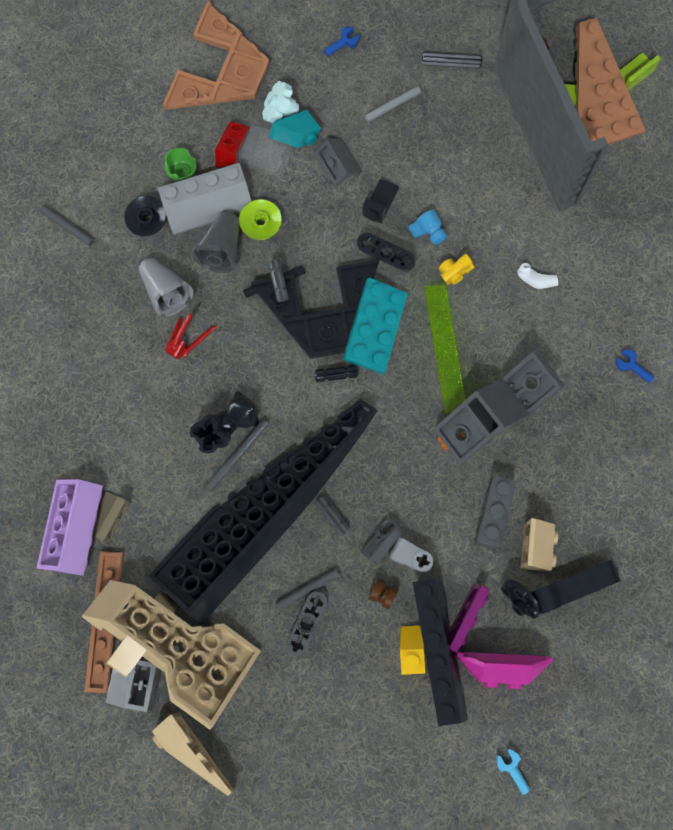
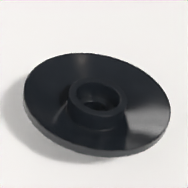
[124,196,166,237]

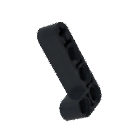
[531,560,621,614]

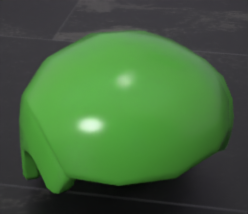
[164,148,197,182]

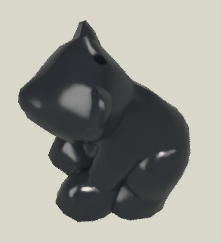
[189,391,259,454]

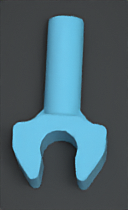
[496,749,531,795]

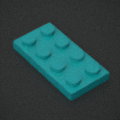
[343,278,408,375]

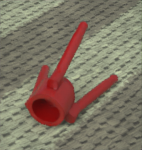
[164,313,216,360]

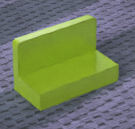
[620,52,661,91]

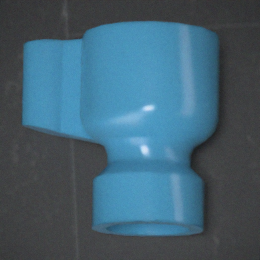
[408,209,448,245]

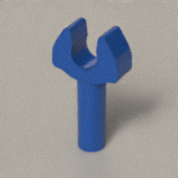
[323,27,360,57]
[615,350,655,384]

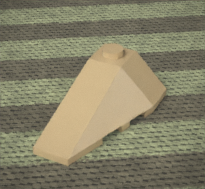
[152,712,234,796]

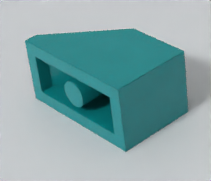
[268,110,321,148]

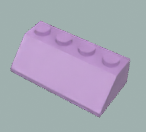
[37,479,103,576]

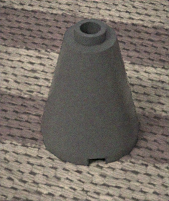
[193,211,239,273]

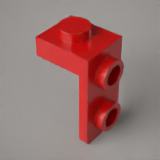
[215,121,249,168]

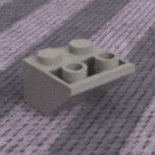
[105,659,160,712]

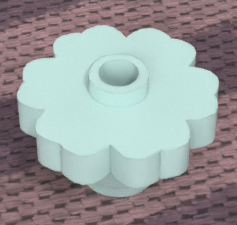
[262,81,299,124]

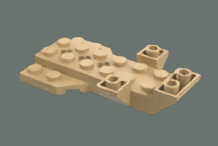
[82,580,261,730]

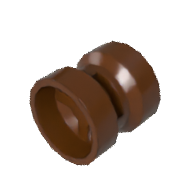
[368,578,399,610]

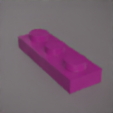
[448,584,489,653]

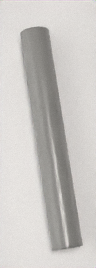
[364,86,421,123]

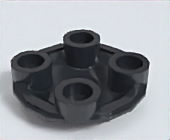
[501,579,541,619]

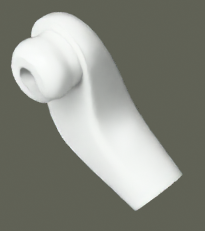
[517,263,558,289]

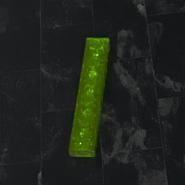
[424,284,465,415]

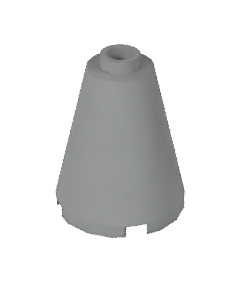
[139,258,193,317]

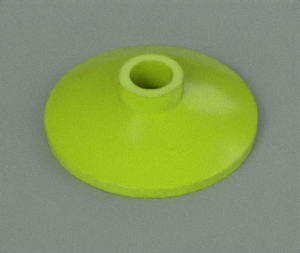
[239,199,282,240]

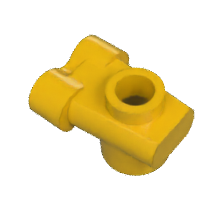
[439,254,475,285]

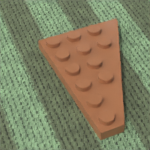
[575,18,646,145]

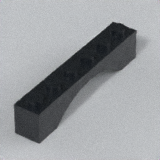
[412,578,468,726]

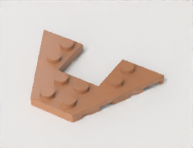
[163,1,270,110]

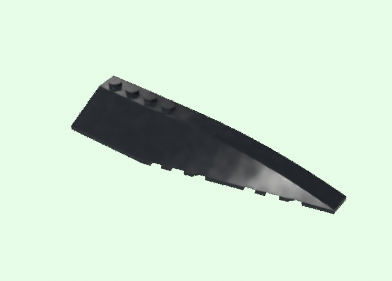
[149,399,377,625]

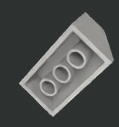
[158,163,251,235]

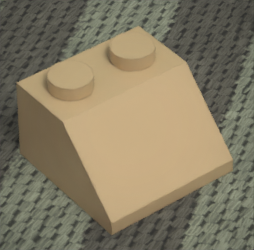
[520,518,558,573]

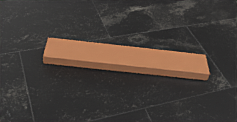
[84,551,124,693]

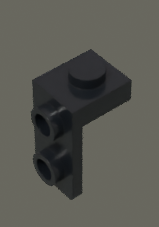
[362,179,399,224]

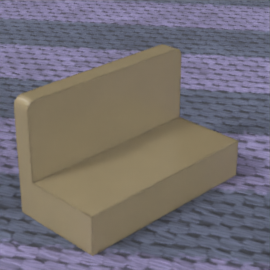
[92,492,131,544]

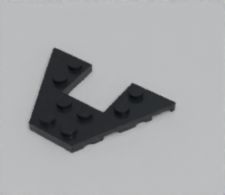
[251,260,379,359]

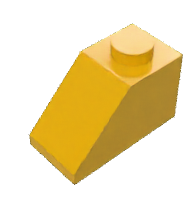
[400,625,428,675]

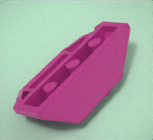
[455,652,553,689]

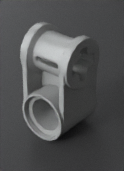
[388,537,433,573]

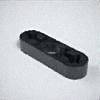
[357,233,416,272]

